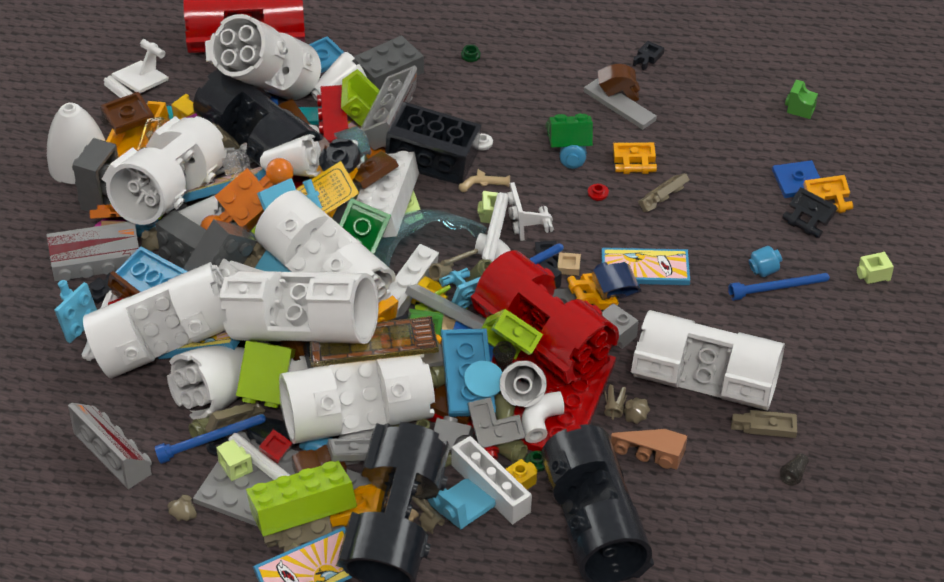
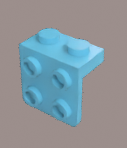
[428,479,496,529]

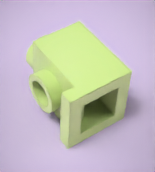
[477,191,498,223]
[857,252,894,284]
[216,439,253,481]

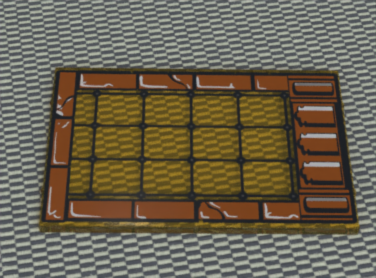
[309,316,439,367]

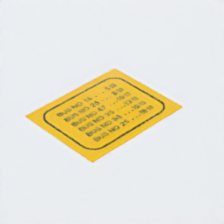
[296,161,359,214]

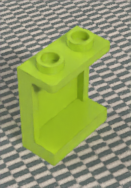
[341,69,380,127]
[481,309,543,360]
[236,340,295,408]

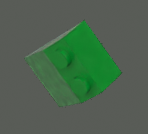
[546,114,593,147]
[339,198,391,255]

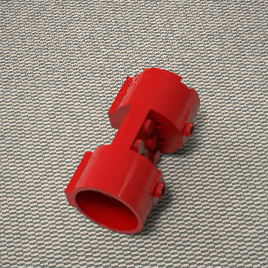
[183,0,305,53]
[471,250,619,384]

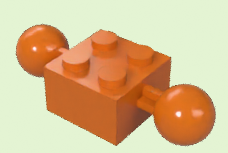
[200,158,294,232]

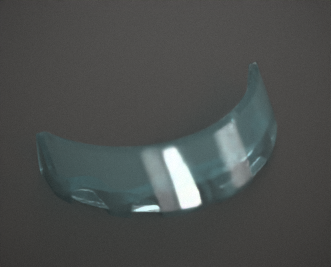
[375,209,487,267]

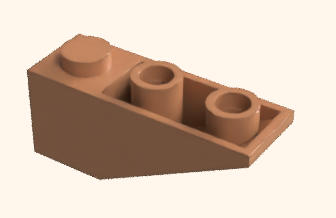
[611,429,687,470]

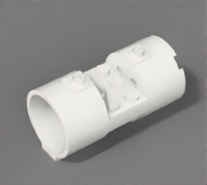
[205,14,321,100]
[102,116,227,225]
[255,190,396,303]
[83,262,227,378]
[219,271,378,344]
[631,310,785,411]
[279,349,435,444]

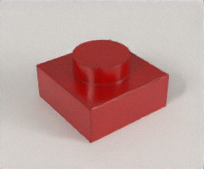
[259,429,292,464]

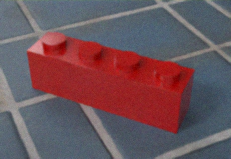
[317,85,349,143]

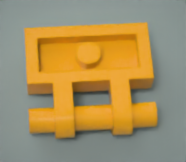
[613,143,657,174]
[803,175,853,213]
[567,273,619,310]

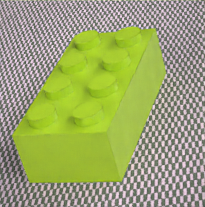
[246,461,357,537]

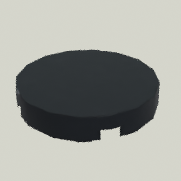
[319,139,361,174]
[245,418,291,445]

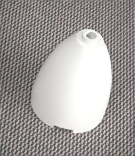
[47,103,105,184]
[167,346,245,420]

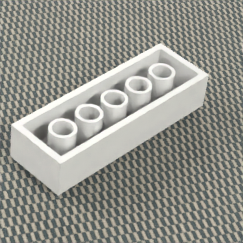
[356,151,419,238]

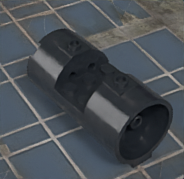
[193,69,324,167]
[336,422,450,582]
[541,424,654,582]

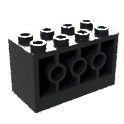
[385,102,482,184]

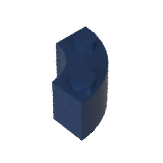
[592,262,641,300]

